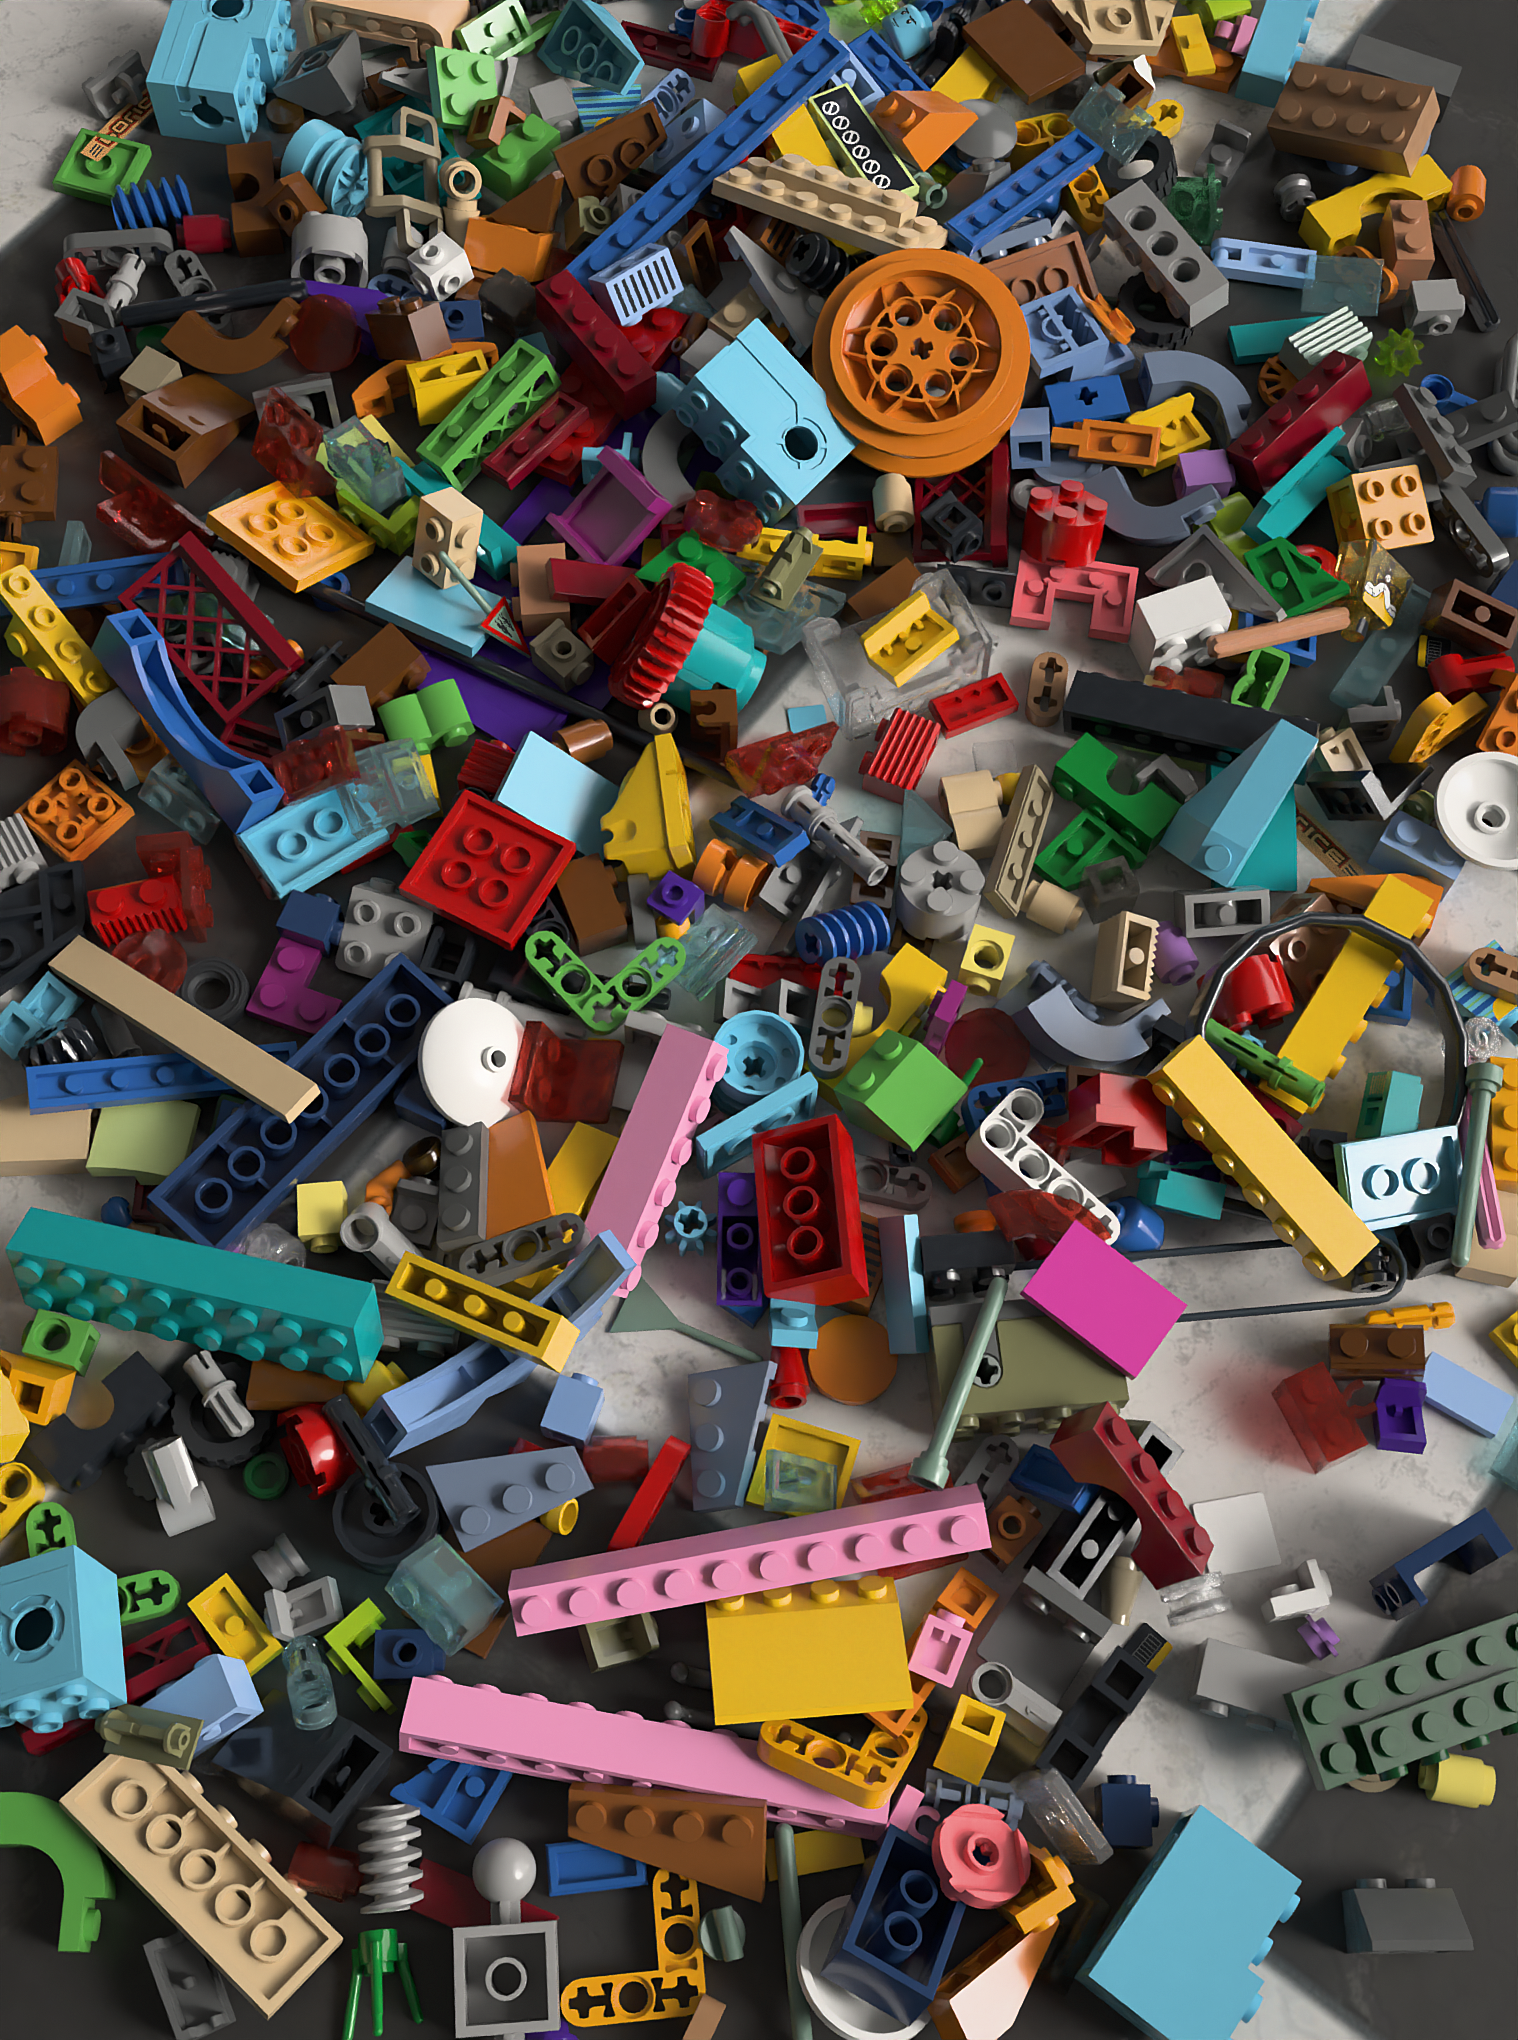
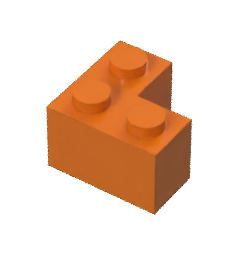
[0,325,83,446]

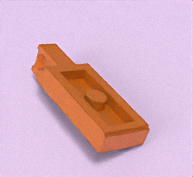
[1050,419,1162,470]

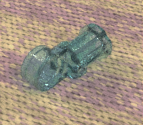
[282,1635,338,1730]

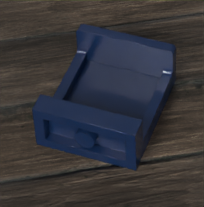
[1369,1507,1514,1621]

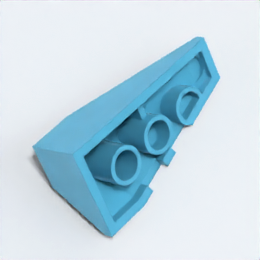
[537,0,645,96]
[1159,718,1319,887]

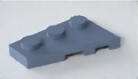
[688,1360,778,1514]
[426,1446,594,1553]

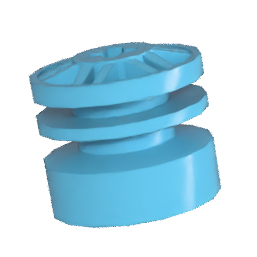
[280,119,368,217]
[710,1010,804,1117]

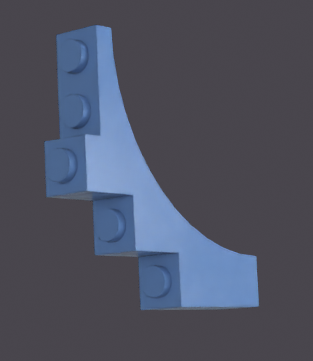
[362,1229,637,1459]

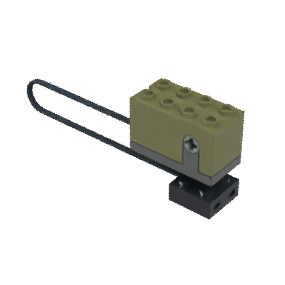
[920,1229,1407,1443]

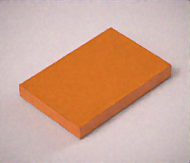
[486,1110,556,1240]

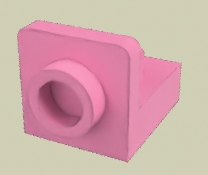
[908,1608,974,1688]

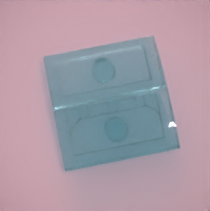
[327,738,440,840]

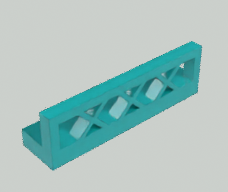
[1240,426,1351,545]
[388,456,521,581]

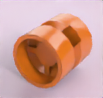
[692,838,769,912]

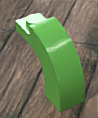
[0,1792,116,1953]

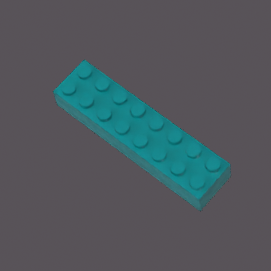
[5,1207,385,1383]

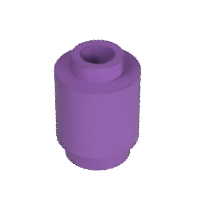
[1152,920,1199,986]

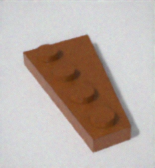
[568,1781,767,1903]

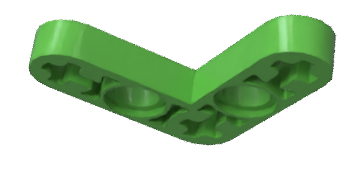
[525,931,686,1036]
[26,1502,181,1627]

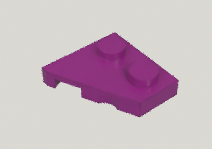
[922,979,968,1058]

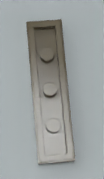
[982,764,1056,919]

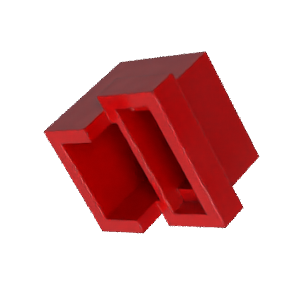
[1057,1073,1167,1168]

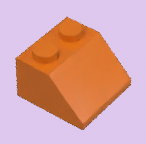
[869,91,979,172]
[463,214,561,285]

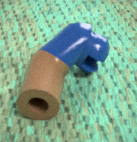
[100,1196,160,1236]

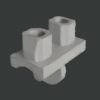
[82,49,148,121]

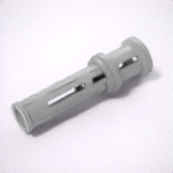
[780,785,888,886]
[458,981,587,1047]

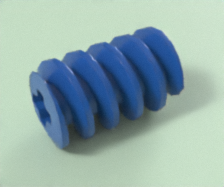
[111,174,194,230]
[795,901,891,968]

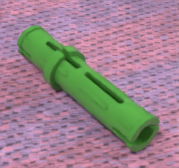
[1206,1018,1326,1108]

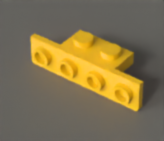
[0,564,119,708]

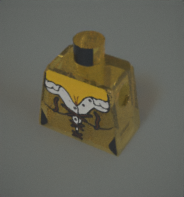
[1330,538,1414,642]

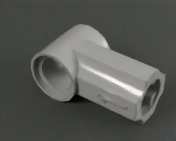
[340,1202,428,1280]
[142,1435,216,1537]
[967,1662,1063,1748]

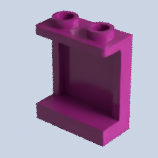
[545,445,673,567]

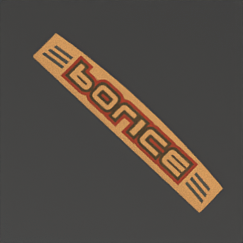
[81,88,154,162]
[1295,800,1367,877]

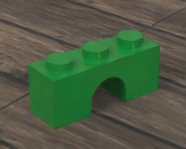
[1050,732,1183,856]

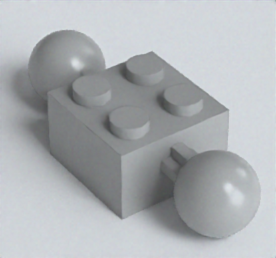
[453,1837,561,2040]

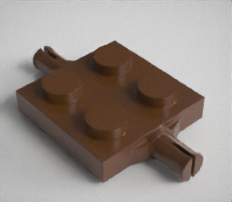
[0,424,59,544]

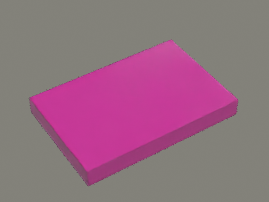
[1020,1220,1188,1381]

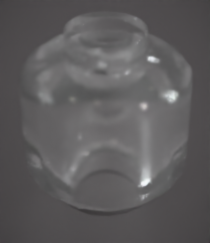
[239,1223,306,1268]

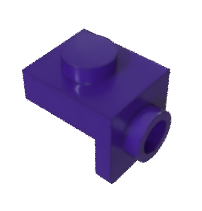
[647,870,704,926]
[1371,1378,1427,1455]

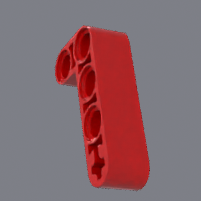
[689,0,819,60]

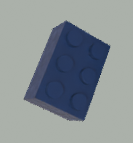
[820,1823,967,2026]

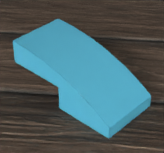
[0,971,85,1061]

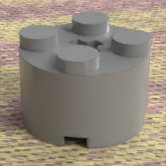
[291,211,368,288]
[895,841,985,943]

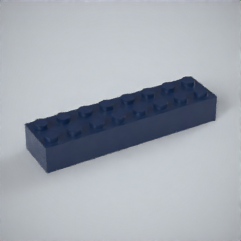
[147,952,455,1252]

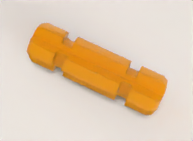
[1365,1302,1455,1331]

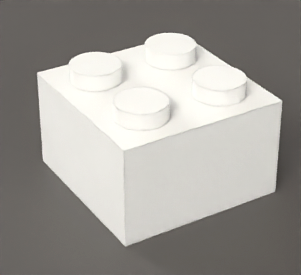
[1128,575,1232,679]

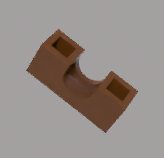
[226,140,289,258]

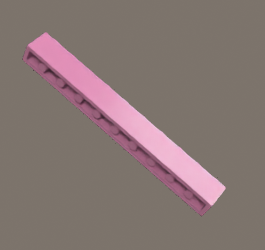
[508,1483,992,1637]
[399,1675,890,1841]

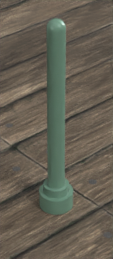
[1451,1062,1504,1267]
[907,1277,1008,1491]
[774,1823,813,2040]

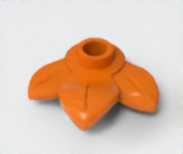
[1075,284,1135,345]

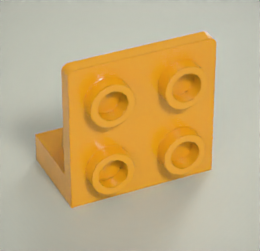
[1326,465,1434,564]

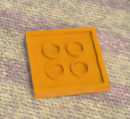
[205,476,377,594]

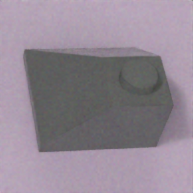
[272,29,365,116]
[917,157,1011,226]
[252,372,342,447]

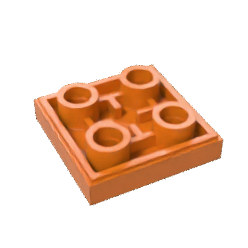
[14,758,135,862]

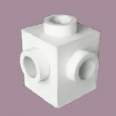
[407,231,474,302]

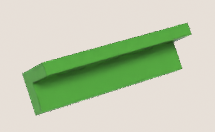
[416,338,562,493]

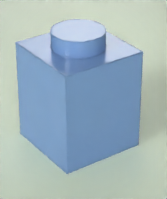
[1010,407,1051,469]
[540,1373,605,1451]

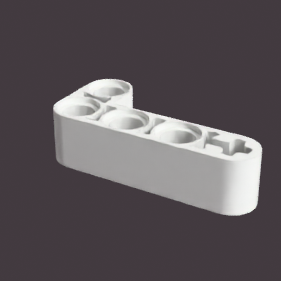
[966,1088,1120,1246]

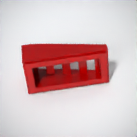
[576,573,653,666]

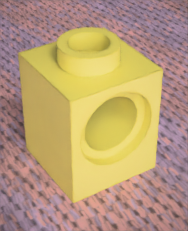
[957,924,1015,997]
[297,1181,349,1253]

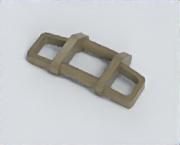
[362,106,444,255]

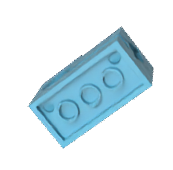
[146,0,297,145]
[670,318,860,528]
[0,1545,127,1733]
[1074,1804,1302,2040]

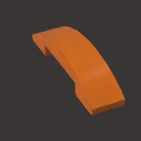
[351,341,499,422]
[862,1566,1000,1740]

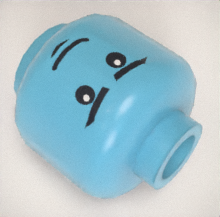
[878,4,934,61]

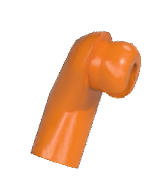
[364,1159,412,1216]

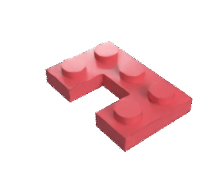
[1009,550,1138,643]

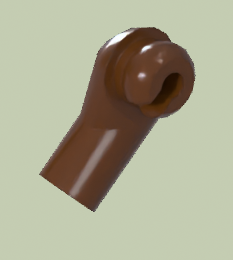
[671,311,709,361]

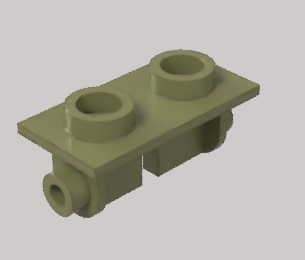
[749,526,823,612]
[95,1704,204,1771]

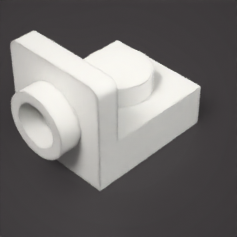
[1260,1559,1332,1625]

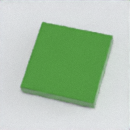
[52,128,152,206]

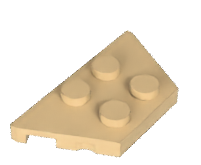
[1047,0,1178,56]

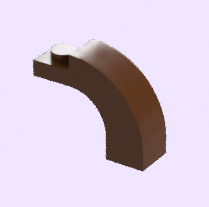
[161,297,302,374]

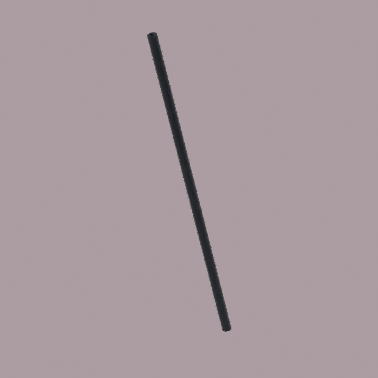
[212,536,754,794]

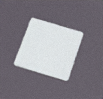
[1193,1492,1281,1577]

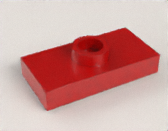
[928,672,1019,740]

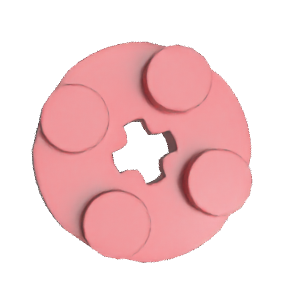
[932,1804,1031,1909]

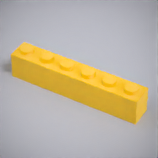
[732,54,866,256]
[1256,874,1434,1121]
[1145,1034,1380,1281]

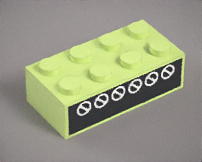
[807,83,919,202]

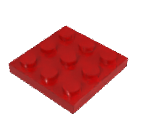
[399,789,576,951]

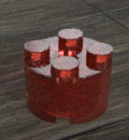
[0,667,70,757]

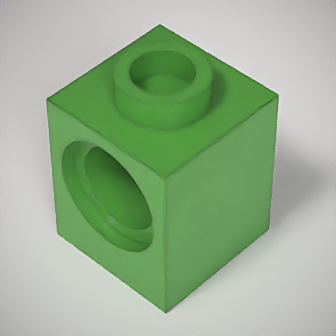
[21,1309,101,1377]

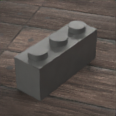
[1345,34,1462,123]

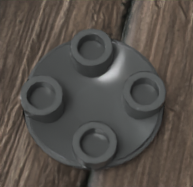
[953,99,1017,163]

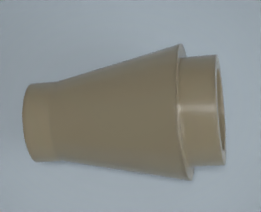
[1099,1555,1144,1626]

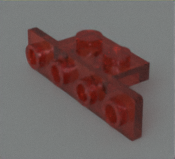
[96,450,218,555]

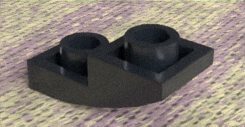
[485,947,586,1016]

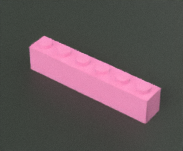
[566,1023,729,1298]

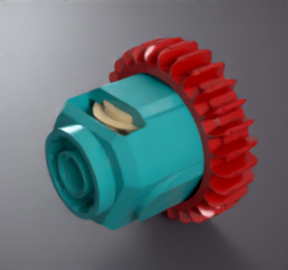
[607,562,766,714]

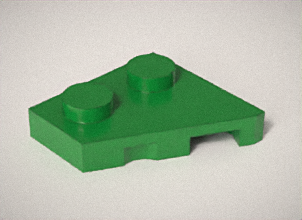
[1243,536,1350,619]

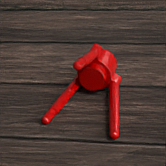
[54,257,131,342]

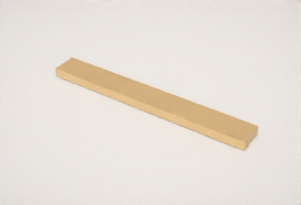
[48,935,321,1124]

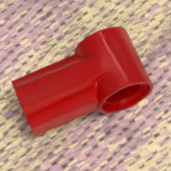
[1427,653,1515,705]

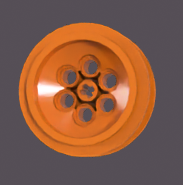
[812,248,1031,478]

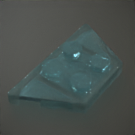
[716,549,846,655]

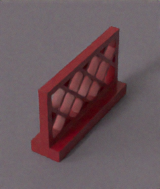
[913,430,1011,568]
[117,531,305,724]

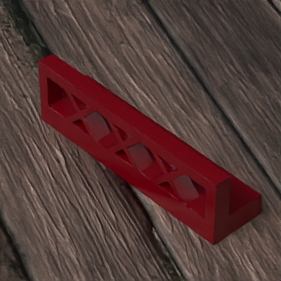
[21,1613,214,1757]

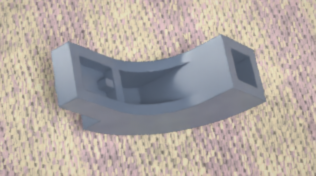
[1137,350,1252,461]
[1081,466,1225,548]
[1011,984,1171,1069]

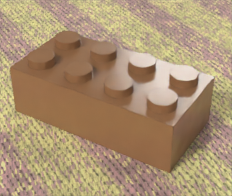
[1266,61,1440,178]

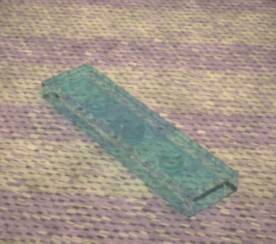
[1329,582,1432,710]

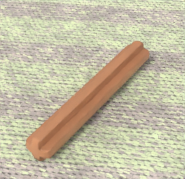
[1206,607,1350,659]

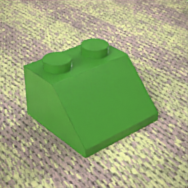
[465,113,561,202]
[833,1029,968,1152]

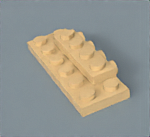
[712,154,948,255]
[59,1754,343,2021]

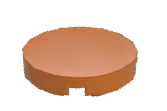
[807,1314,898,1406]

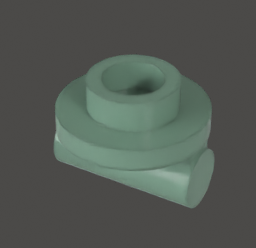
[697,1905,746,1962]

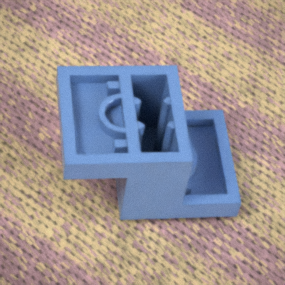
[1020,286,1135,382]

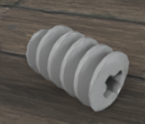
[357,1804,424,1914]

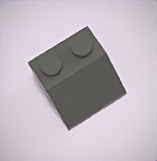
[1341,1878,1474,1954]

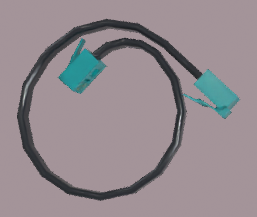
[1136,911,1468,1224]

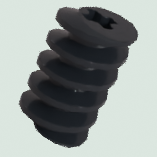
[786,232,863,298]

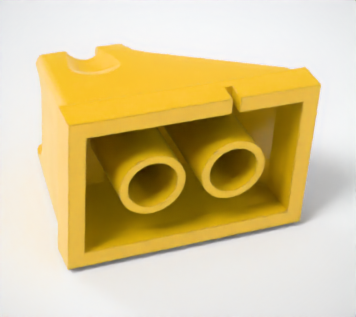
[600,733,698,882]

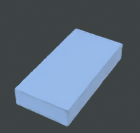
[1422,1351,1515,1439]

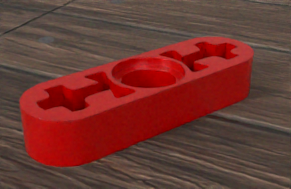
[606,1435,692,1553]

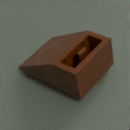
[115,371,258,489]

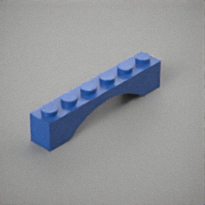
[91,608,285,834]

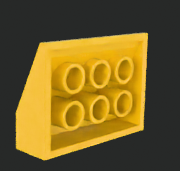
[705,1575,914,1725]

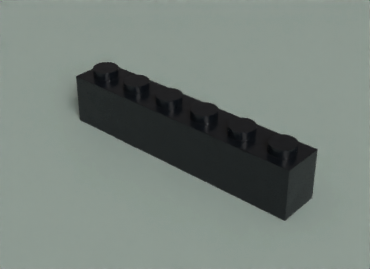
[1063,670,1320,786]

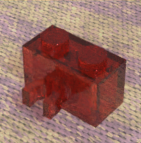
[1271,1361,1378,1475]

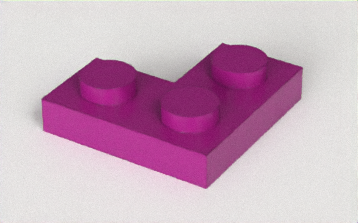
[245,937,344,1038]

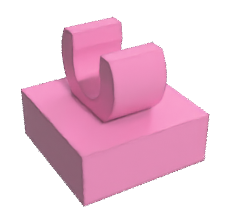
[1213,15,1258,56]
[884,1784,940,1844]

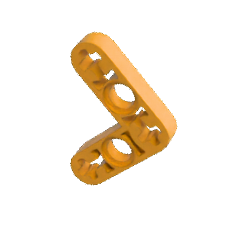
[1389,692,1490,763]
[756,1706,928,1809]
[560,1869,706,2027]

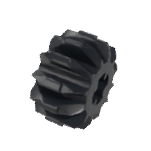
[17,1018,98,1071]

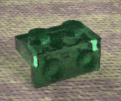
[1164,163,1223,246]

